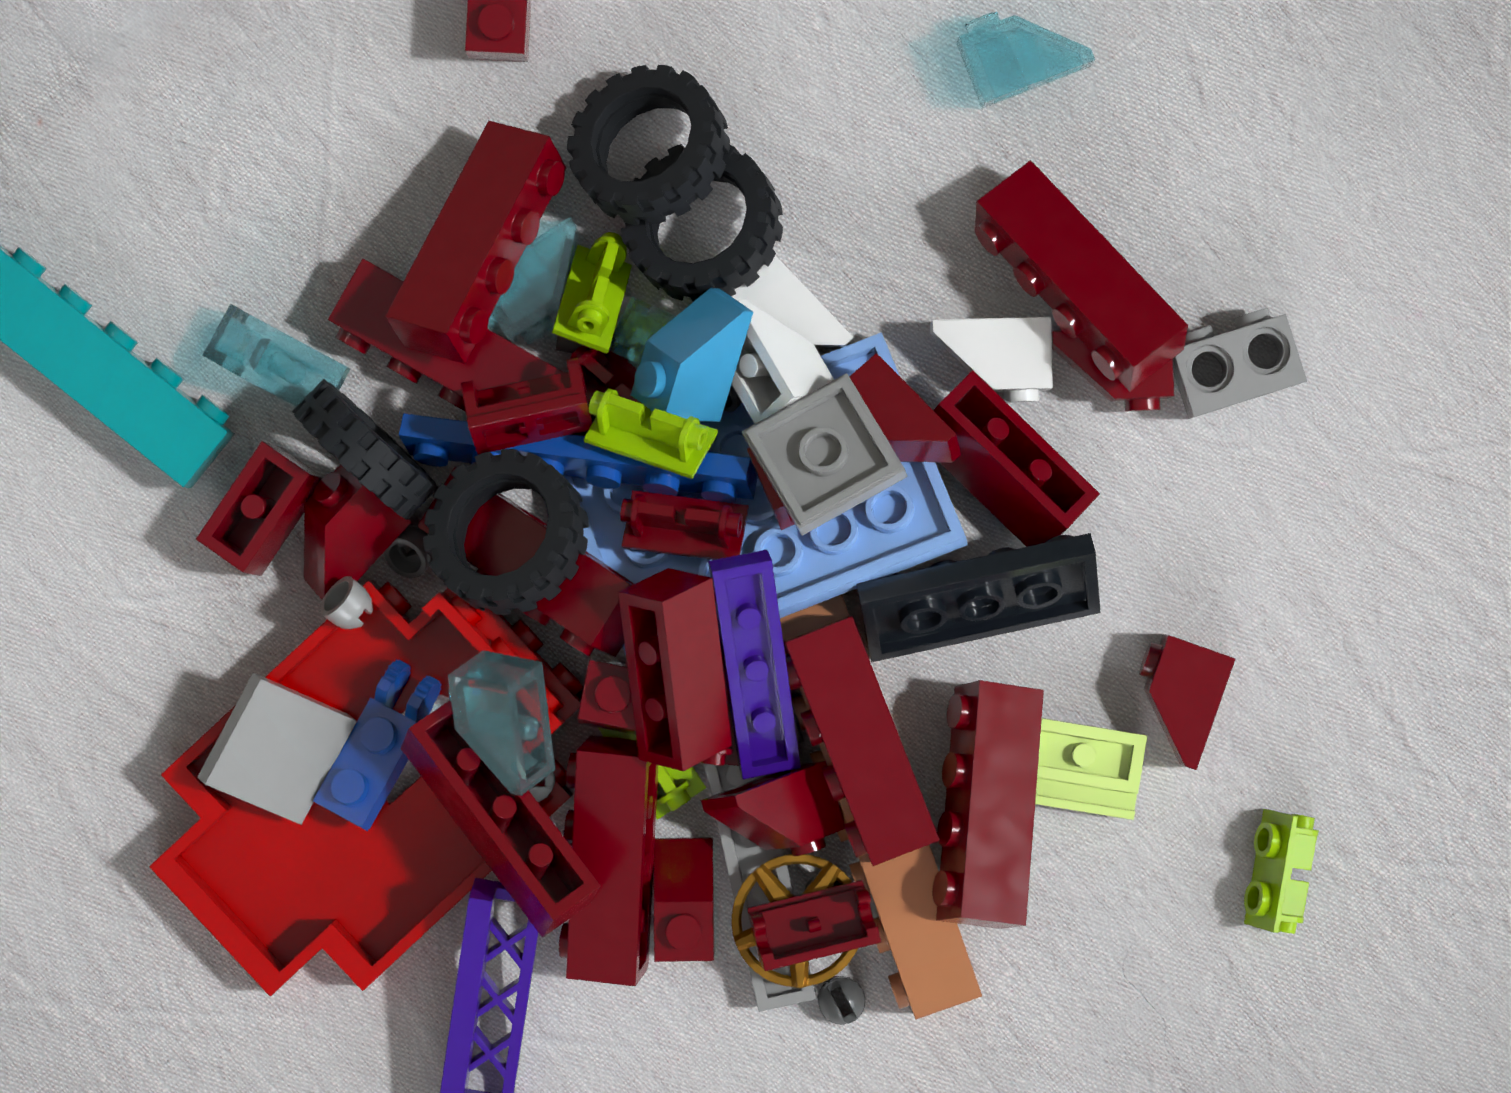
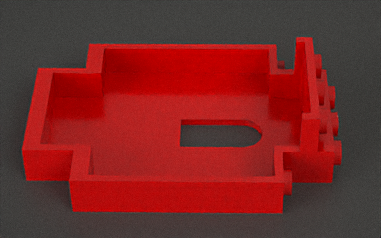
[149,580,584,997]

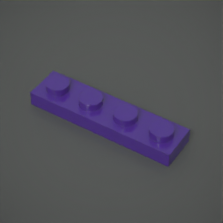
[708,550,801,780]

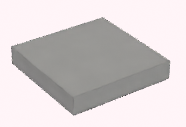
[742,373,907,536]
[198,672,357,825]

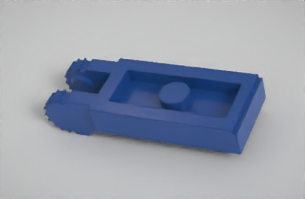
[313,659,442,831]

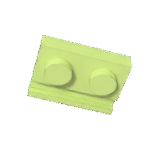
[1035,718,1147,820]

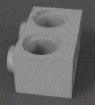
[1173,308,1307,419]

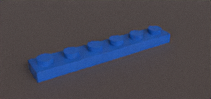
[399,413,758,503]

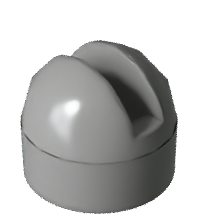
[320,576,373,629]

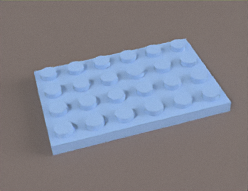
[564,332,968,655]

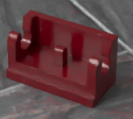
[461,357,593,455]
[747,879,882,971]

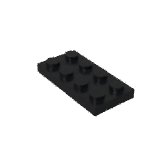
[856,533,1101,662]

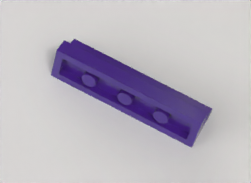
[440,878,539,1093]

